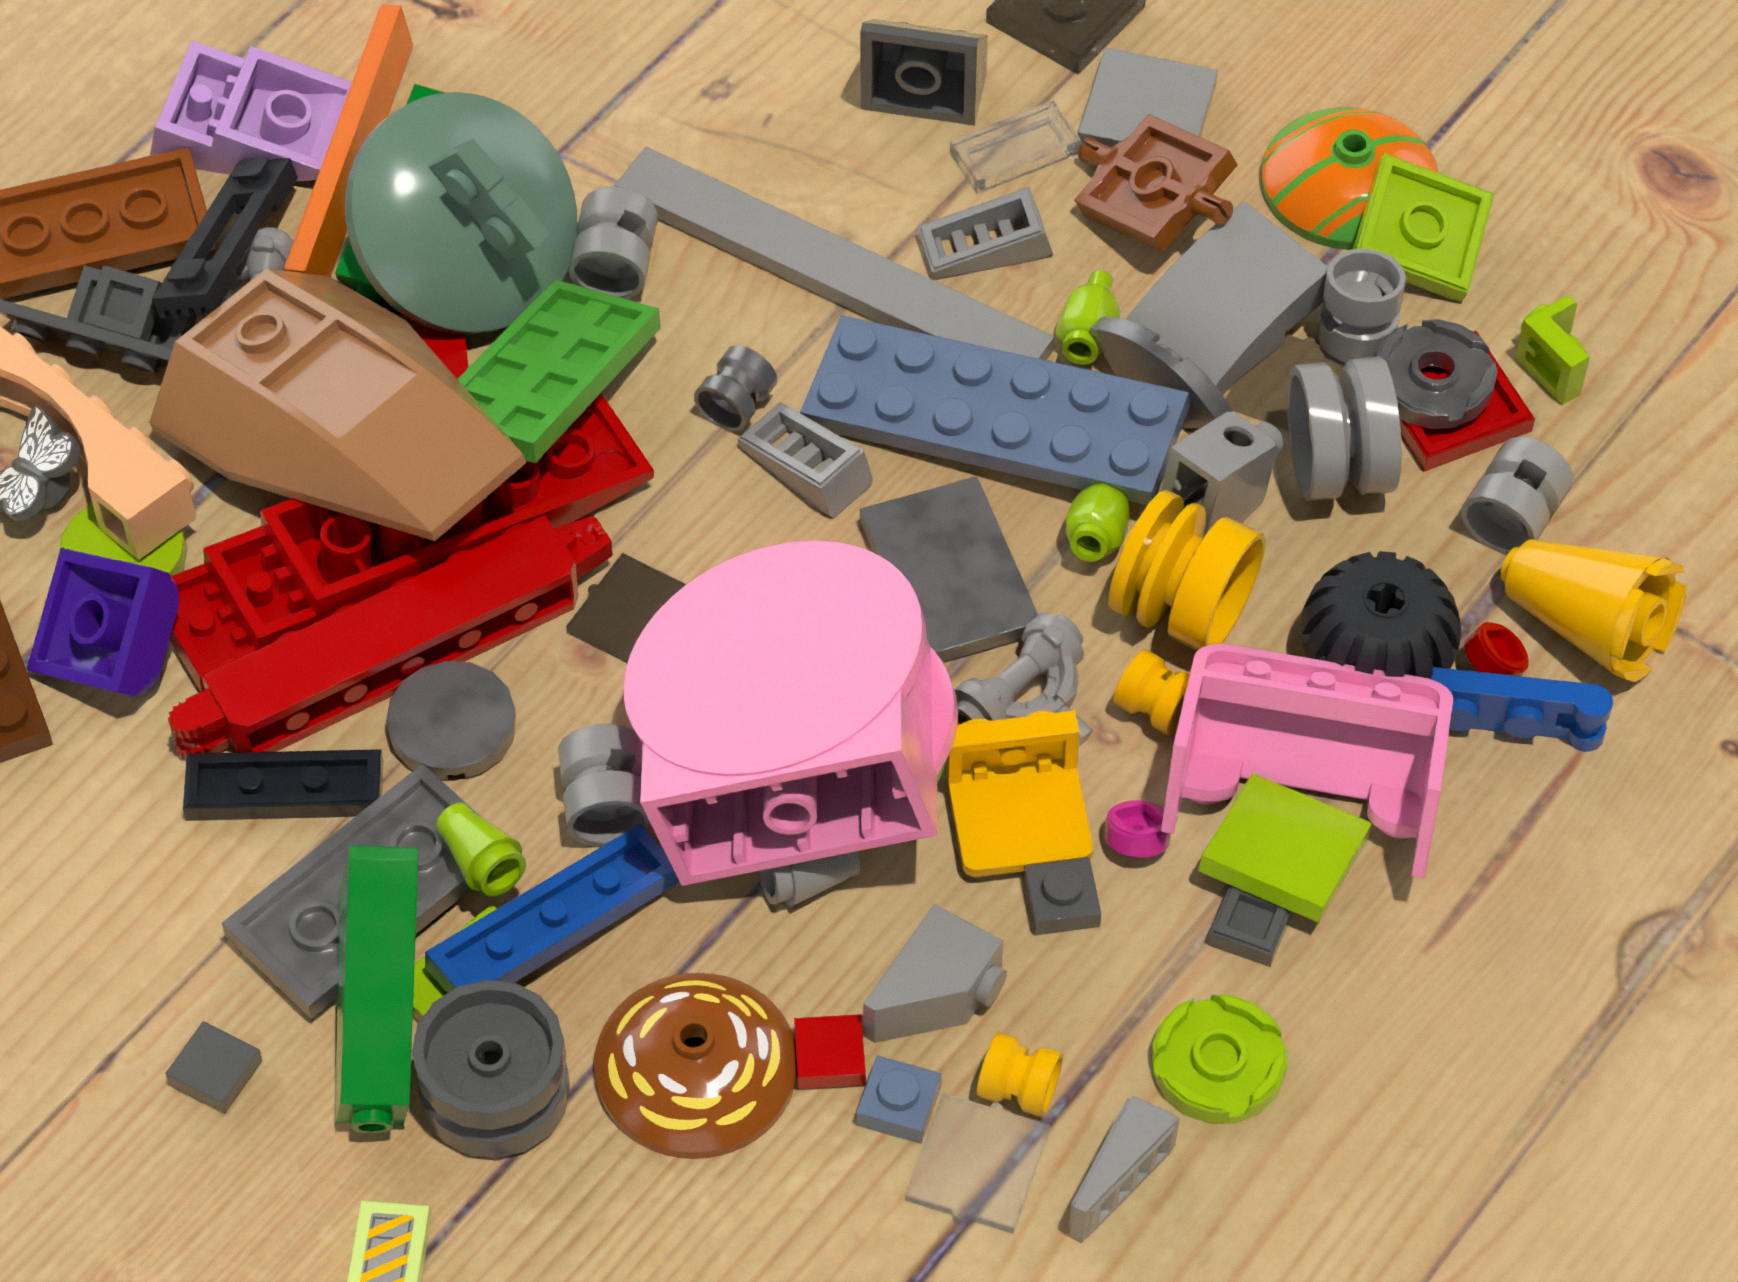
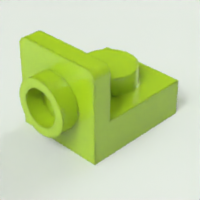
[1515,295,1590,405]

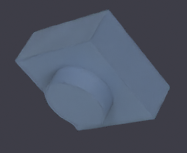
[856,1055,942,1144]

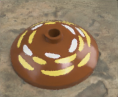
[594,973,797,1159]

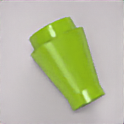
[436,803,526,896]

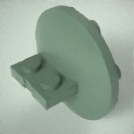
[345,92,578,335]

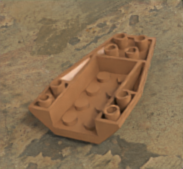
[149,268,526,541]

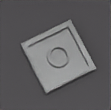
[1077,47,1218,147]

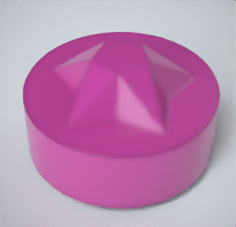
[1105,800,1171,858]

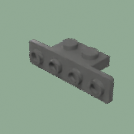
[0,265,197,374]

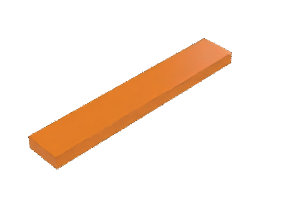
[284,4,413,277]

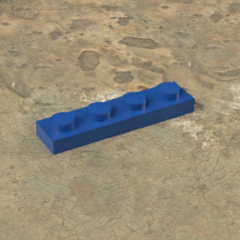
[425,824,679,993]

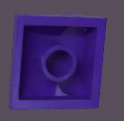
[26,548,179,697]

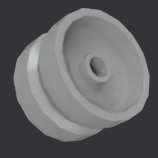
[1287,356,1402,501]

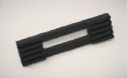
[152,157,298,319]

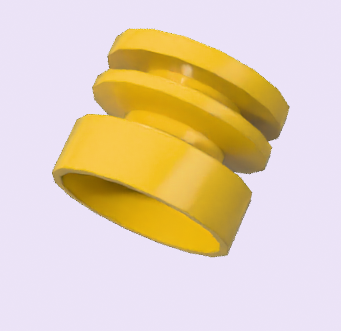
[1108,490,1266,651]

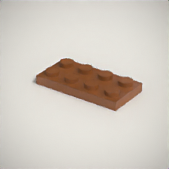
[0,147,217,299]

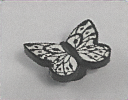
[0,404,81,521]

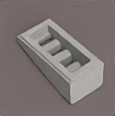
[917,186,1053,279]
[737,402,873,518]
[1068,1095,1179,1243]

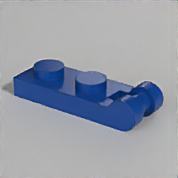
[1431,667,1613,752]

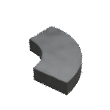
[1089,316,1233,428]

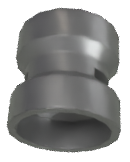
[694,345,777,432]

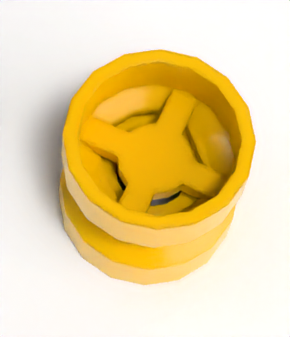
[1113,649,1190,736]
[976,1031,1064,1118]

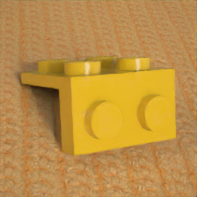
[945,710,1093,877]

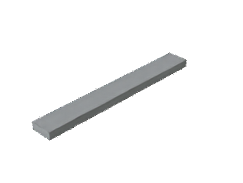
[614,147,1054,360]

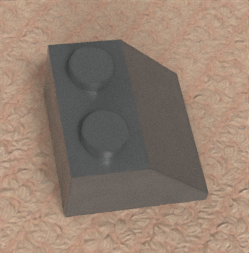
[860,19,988,126]

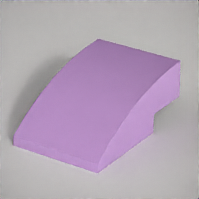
[150,41,352,181]

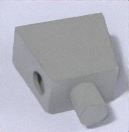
[1160,412,1285,537]

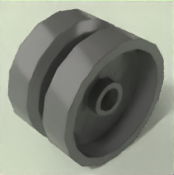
[412,980,570,1159]

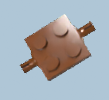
[1074,114,1238,252]

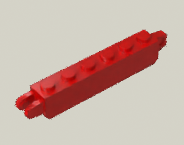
[168,515,613,759]

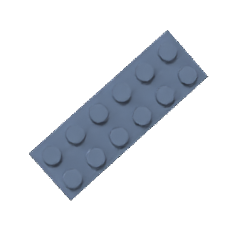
[800,315,1190,505]

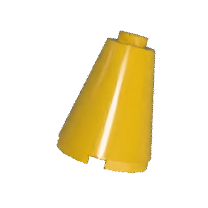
[1501,539,1687,682]

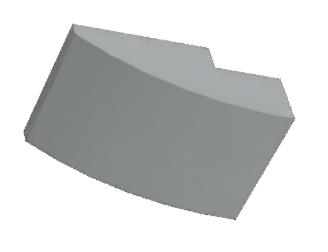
[1126,201,1328,395]

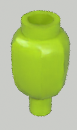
[1056,270,1120,365]
[1066,483,1130,562]

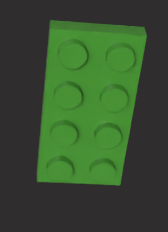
[458,280,661,463]

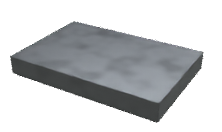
[860,476,1038,662]

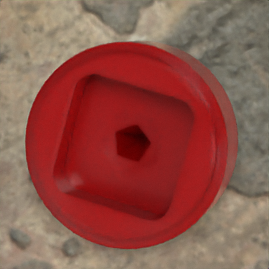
[1464,622,1529,676]

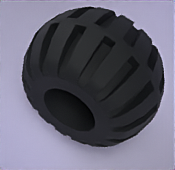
[1300,551,1461,679]

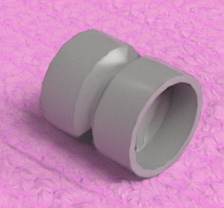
[569,186,658,299]
[1317,249,1406,363]
[1461,436,1574,554]
[558,723,651,847]

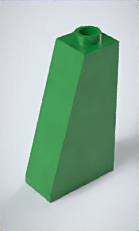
[335,845,418,1133]

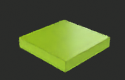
[1353,153,1495,302]
[1198,773,1372,923]

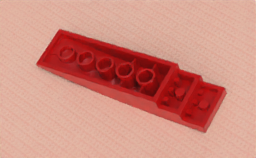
[170,393,654,692]

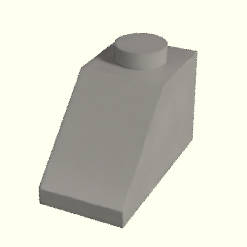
[863,904,1007,1043]

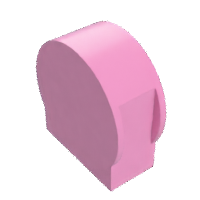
[623,541,958,886]

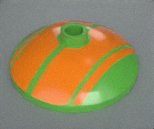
[1261,107,1438,250]

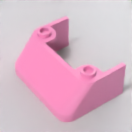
[1161,644,1453,878]

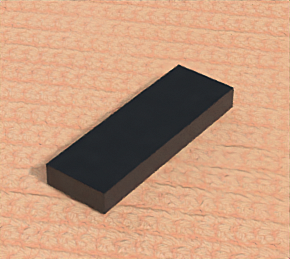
[183,749,384,821]

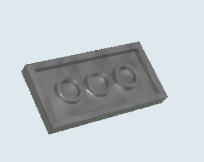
[222,763,481,1019]

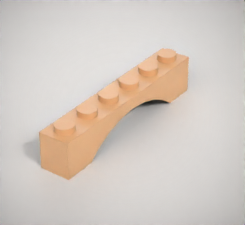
[0,326,197,560]

